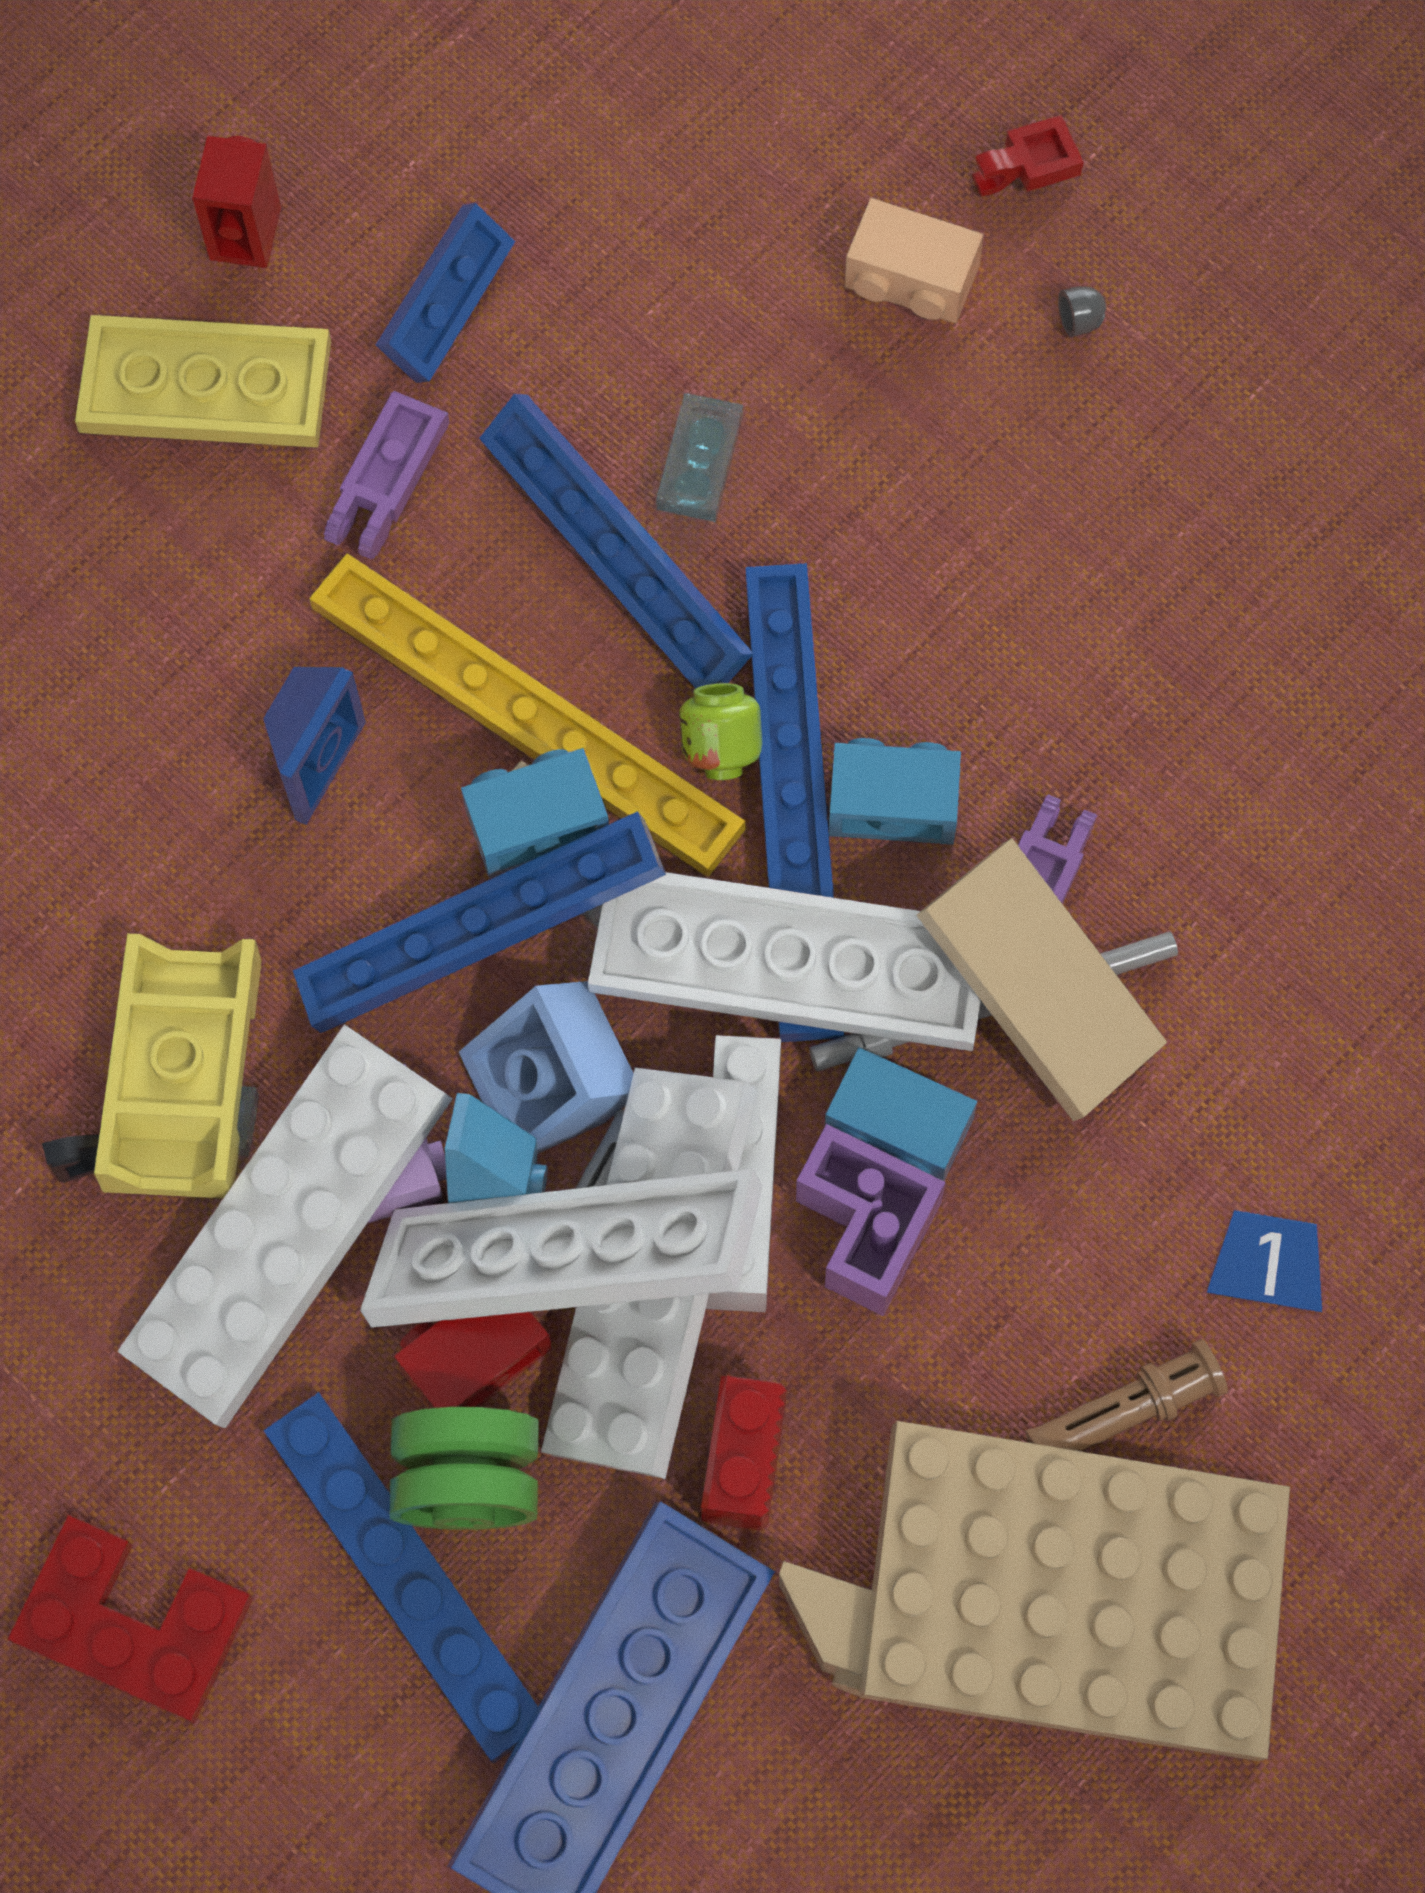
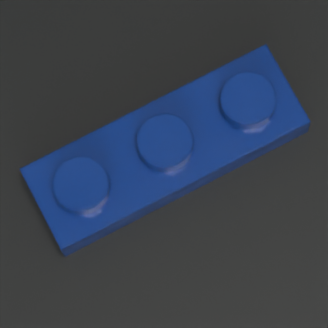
[375,203,516,383]

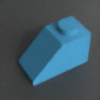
[445,1093,548,1203]

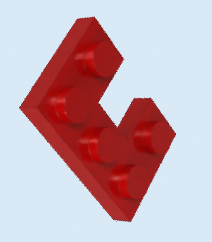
[7,1515,254,1724]

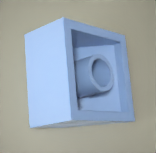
[459,981,634,1154]

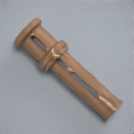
[1025,1339,1228,1451]

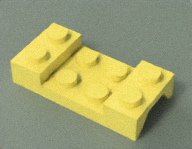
[94,933,262,1198]

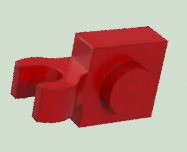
[972,115,1084,196]

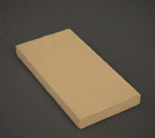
[916,838,1167,1122]

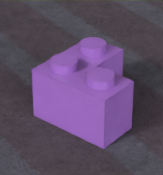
[796,1124,945,1316]

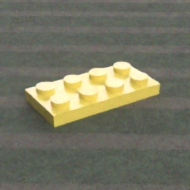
[75,315,331,448]

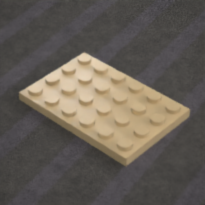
[859,1421,1290,1761]

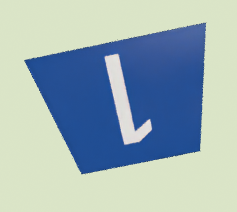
[1206,1210,1322,1312]

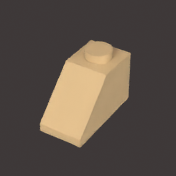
[779,1561,872,1696]

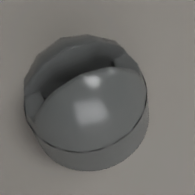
[1058,286,1106,337]

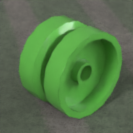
[389,1407,538,1530]

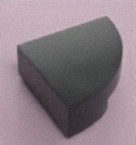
[42,1135,99,1183]

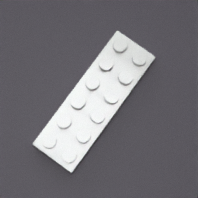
[588,872,980,1051]
[117,1024,453,1428]
[541,1068,758,1479]
[360,1169,763,1327]

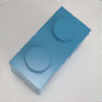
[829,738,961,845]
[461,748,609,879]
[825,1047,977,1181]

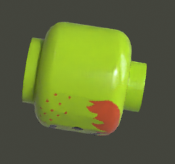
[679,683,762,780]

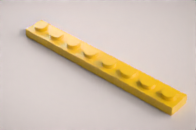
[309,553,745,877]

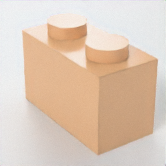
[845,198,984,323]

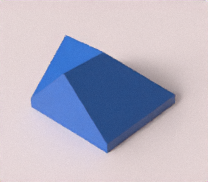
[263,667,366,825]

